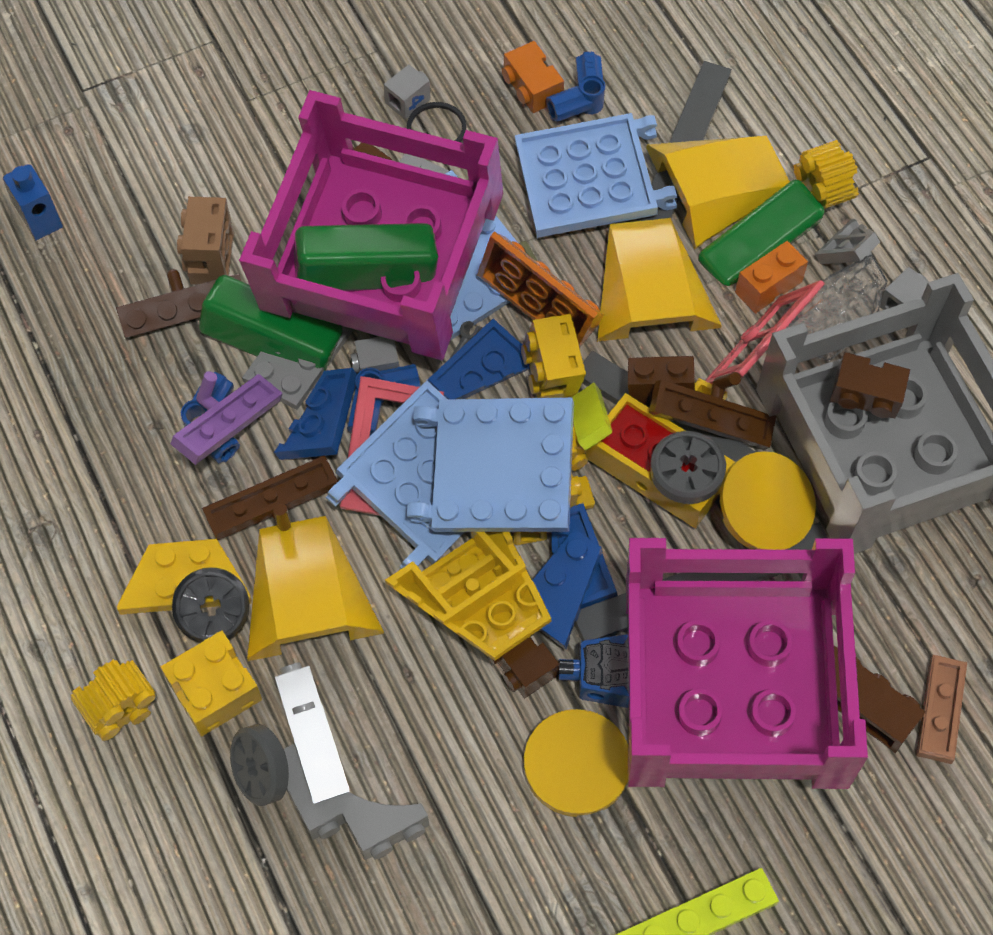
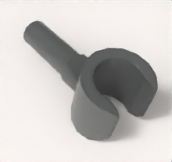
[450,321,483,358]

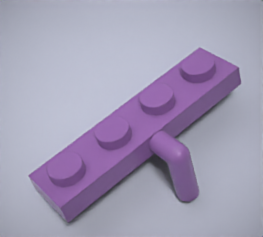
[170,371,283,465]

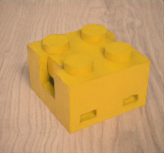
[521,314,586,398]
[160,630,262,737]

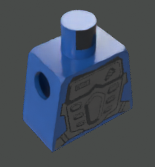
[2,164,63,241]
[559,634,629,708]

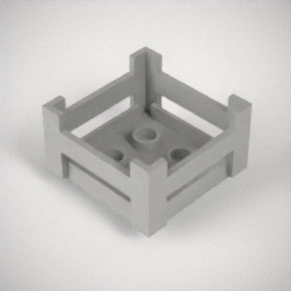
[756,273,993,554]

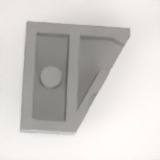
[815,219,880,265]

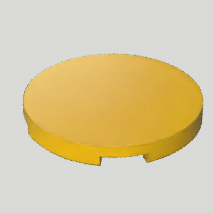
[718,451,816,550]
[524,709,628,817]

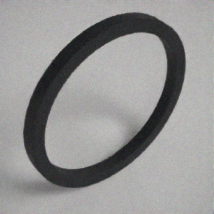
[407,102,467,142]

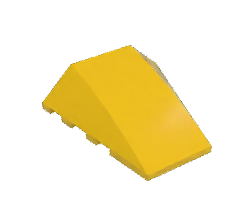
[646,135,790,250]
[597,218,722,342]
[247,516,384,661]
[385,532,552,661]

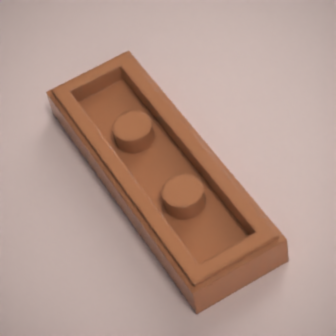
[916,655,967,764]

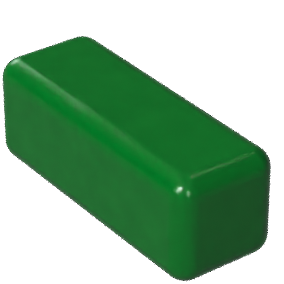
[698,179,825,286]
[294,223,438,291]
[199,275,343,371]

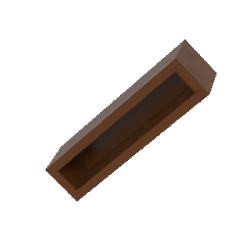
[834,646,926,753]

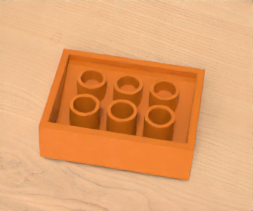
[477,231,604,348]

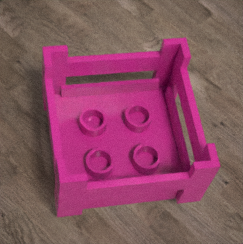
[239,90,504,361]
[626,538,868,789]

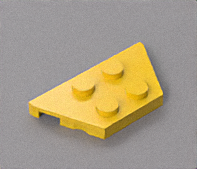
[117,539,252,615]

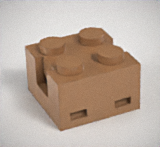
[177,196,234,284]

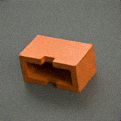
[502,40,564,113]
[735,241,808,314]

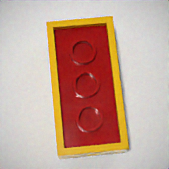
[586,393,735,529]

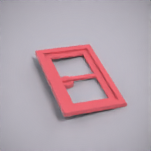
[705,280,825,384]
[340,376,444,516]

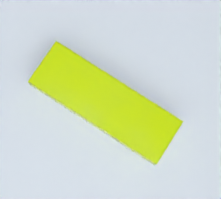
[572,382,612,450]

